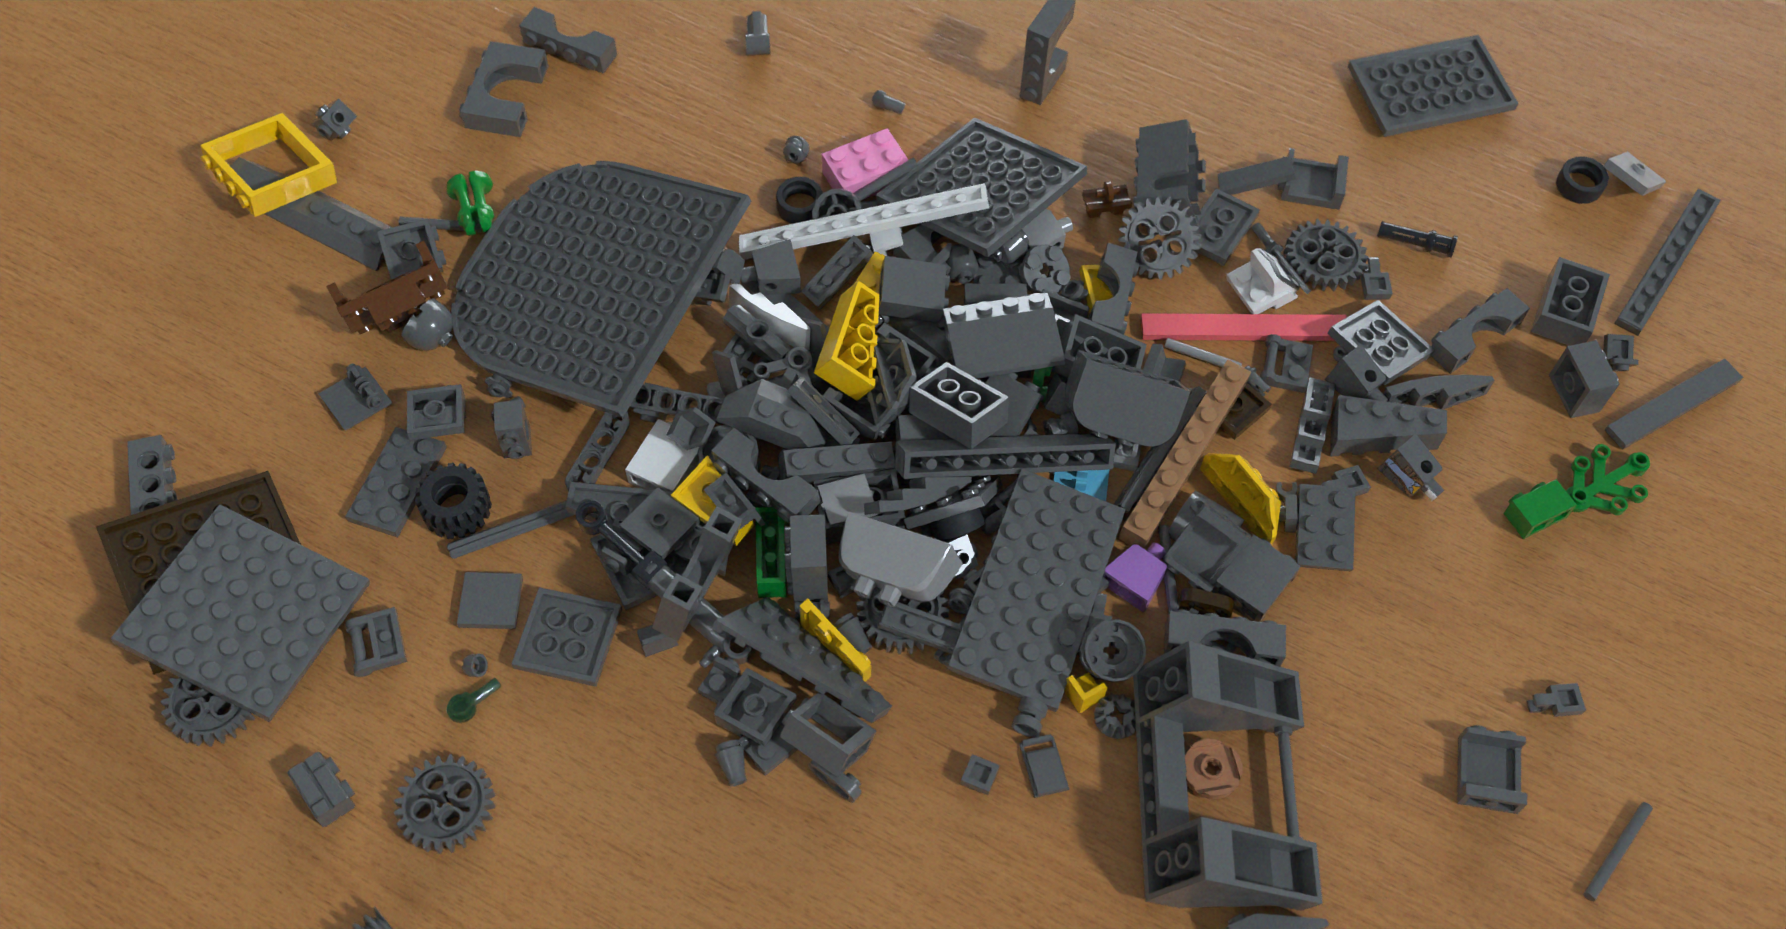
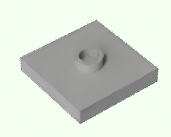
[1603,152,1666,196]

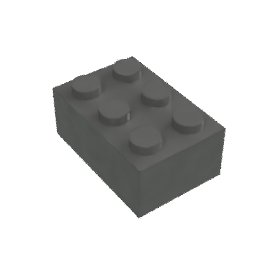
[1531,257,1610,346]
[1052,314,1147,378]
[910,362,1009,449]
[814,469,905,544]
[785,515,828,605]

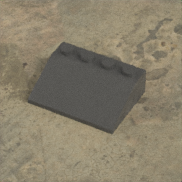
[943,293,1065,378]

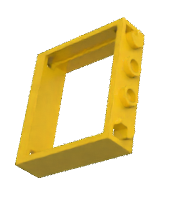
[200,113,337,217]

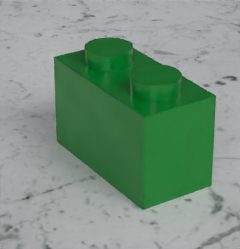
[1503,479,1577,539]

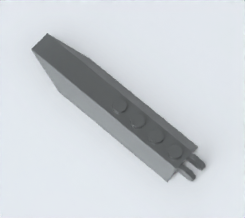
[230,157,392,271]

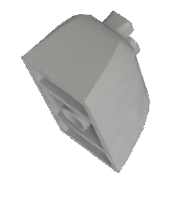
[838,511,963,607]

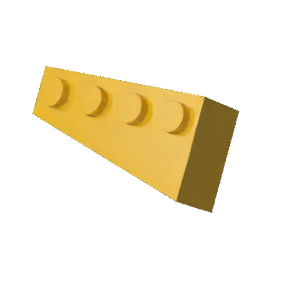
[814,281,879,401]

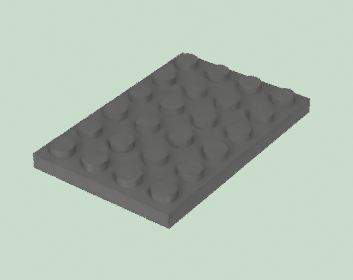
[1347,35,1519,137]

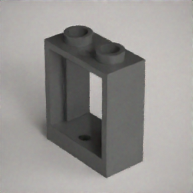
[780,693,877,777]

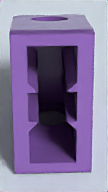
[1103,543,1167,613]

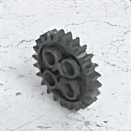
[1118,196,1202,279]
[1284,219,1368,291]
[857,588,949,655]
[161,677,255,747]
[394,754,496,854]

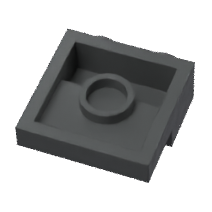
[377,219,447,279]
[407,384,466,440]
[714,668,797,746]

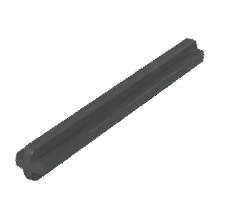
[447,500,574,559]

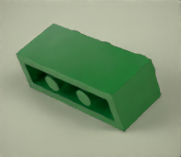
[756,507,787,598]

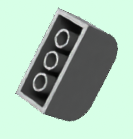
[1064,350,1191,446]

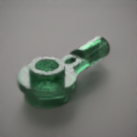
[447,678,501,723]

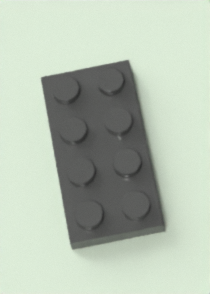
[345,427,447,538]

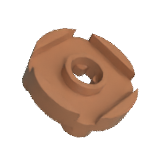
[1185,739,1243,799]

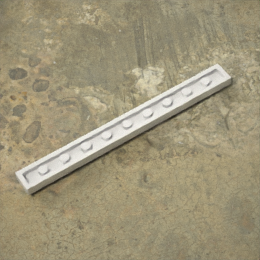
[739,183,989,259]

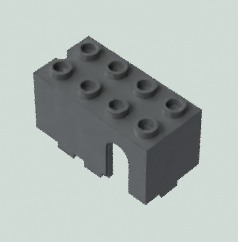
[1133,119,1206,234]

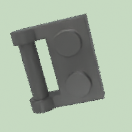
[1260,334,1313,393]
[345,607,407,677]

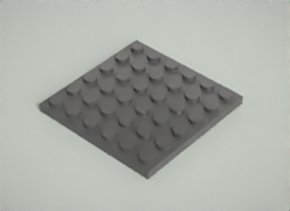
[876,118,1087,257]
[111,505,370,722]

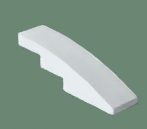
[729,284,811,350]

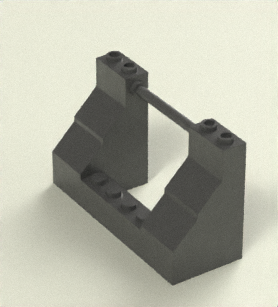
[1133,641,1323,911]

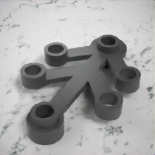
[743,347,812,440]

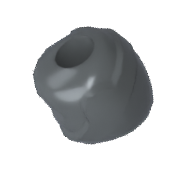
[783,136,810,163]

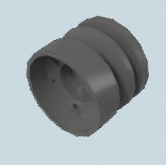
[1078,619,1146,682]

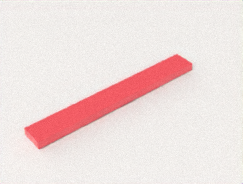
[1140,313,1347,341]

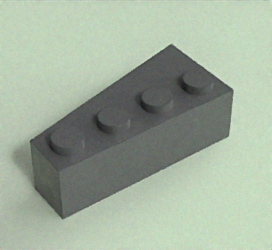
[1330,395,1447,457]

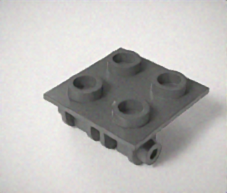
[319,364,392,431]

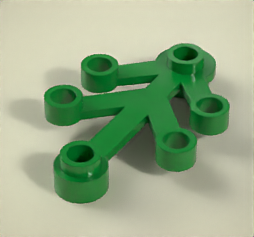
[1566,444,1650,515]

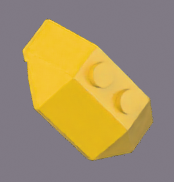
[1200,453,1281,545]

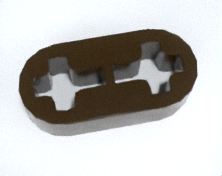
[1179,588,1234,618]

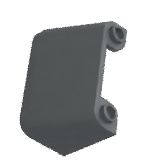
[823,323,937,440]

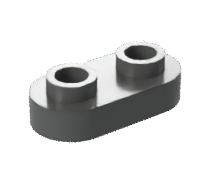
[808,760,862,803]

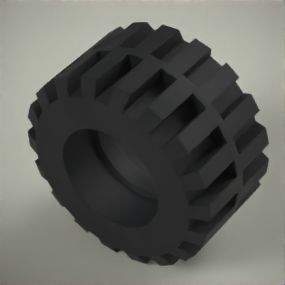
[415,463,492,539]

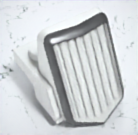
[1226,248,1299,314]

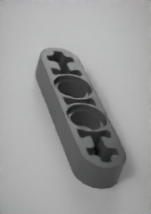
[565,412,630,492]

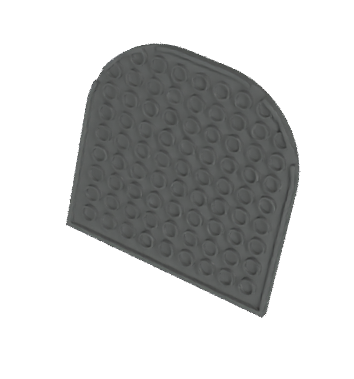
[451,161,751,418]

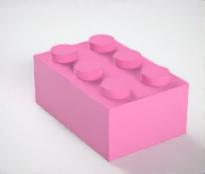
[822,128,908,200]

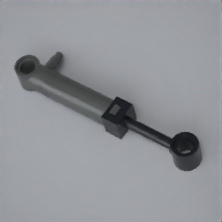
[576,500,753,668]

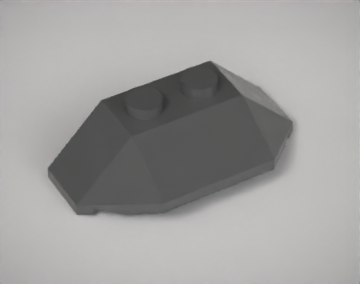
[867,338,916,428]
[716,379,827,450]

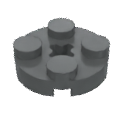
[1019,245,1071,293]

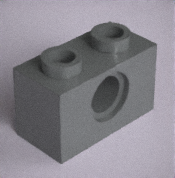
[494,400,532,459]

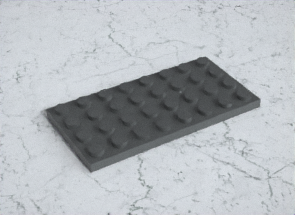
[947,469,1125,712]

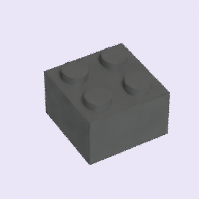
[1549,340,1620,418]

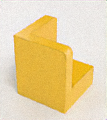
[1064,672,1107,714]

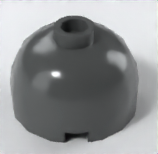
[812,188,863,220]
[401,298,453,351]

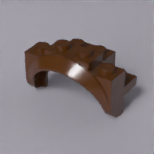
[326,240,448,335]

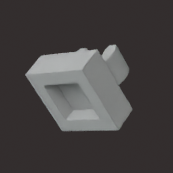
[1113,438,1142,472]

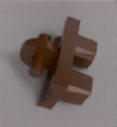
[1082,181,1132,218]

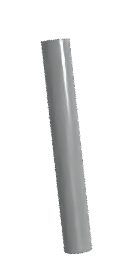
[1164,338,1242,367]

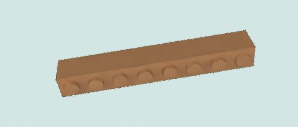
[1118,359,1251,549]

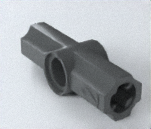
[723,305,792,362]

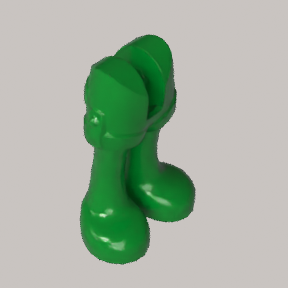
[446,170,494,236]

